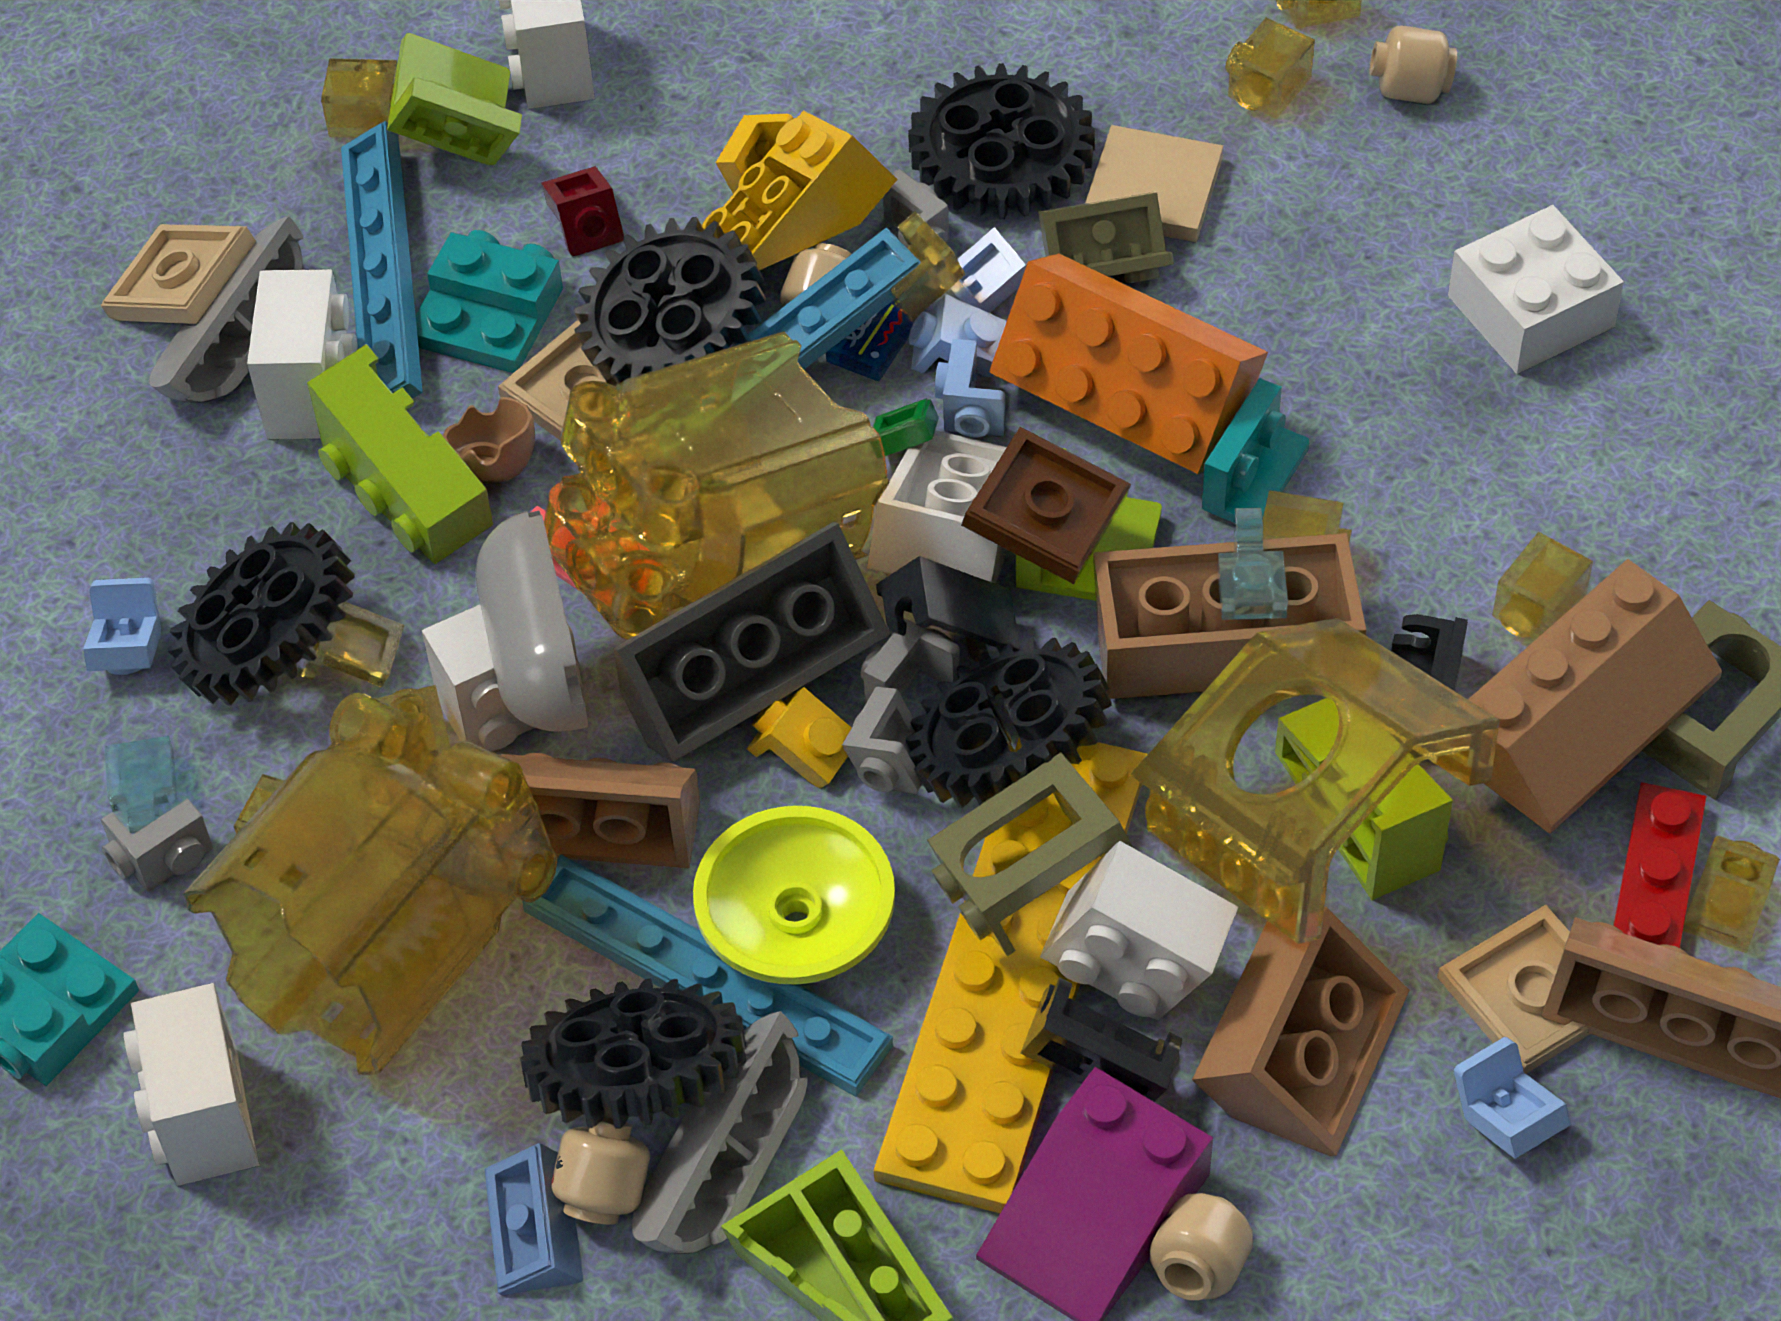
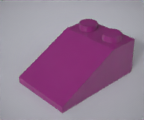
[976,1067,1213,1321]

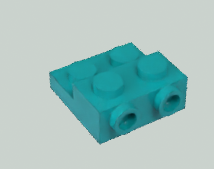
[416,230,563,373]
[0,913,139,1086]

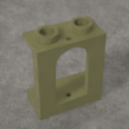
[1642,600,1781,801]
[927,753,1133,956]

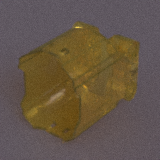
[543,331,890,640]
[183,692,557,1075]

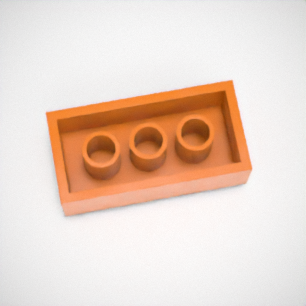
[989,253,1268,474]

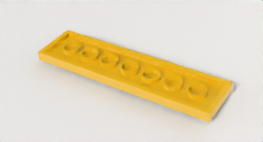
[874,738,1148,1213]

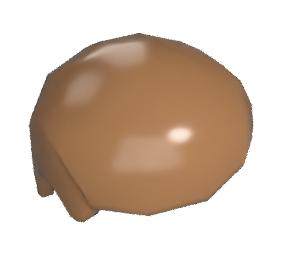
[442,397,535,484]

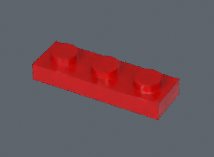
[1613,782,1707,948]

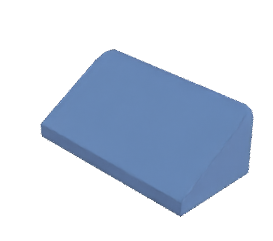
[484,1143,583,1295]

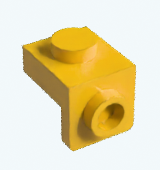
[715,113,794,194]
[746,687,852,789]

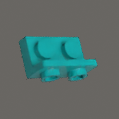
[1202,378,1309,531]

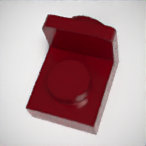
[541,166,624,256]

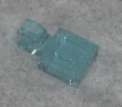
[1217,508,1288,620]
[104,735,177,833]

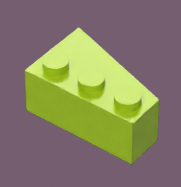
[307,344,493,564]
[1275,689,1453,900]
[721,1149,954,1321]

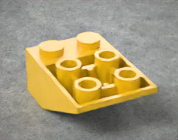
[702,110,898,270]

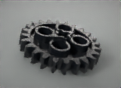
[908,63,1095,219]
[574,217,766,395]
[168,522,355,706]
[905,638,1112,808]
[520,978,746,1129]

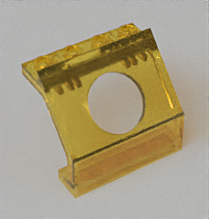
[1130,618,1499,944]

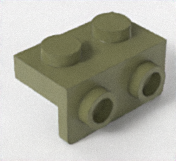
[1038,192,1174,283]

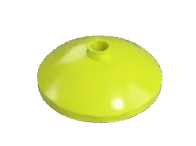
[693,806,895,985]

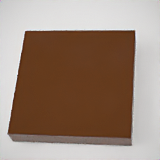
[961,427,1131,584]

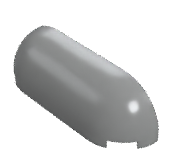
[149,215,304,403]
[475,511,589,732]
[632,1011,807,1254]

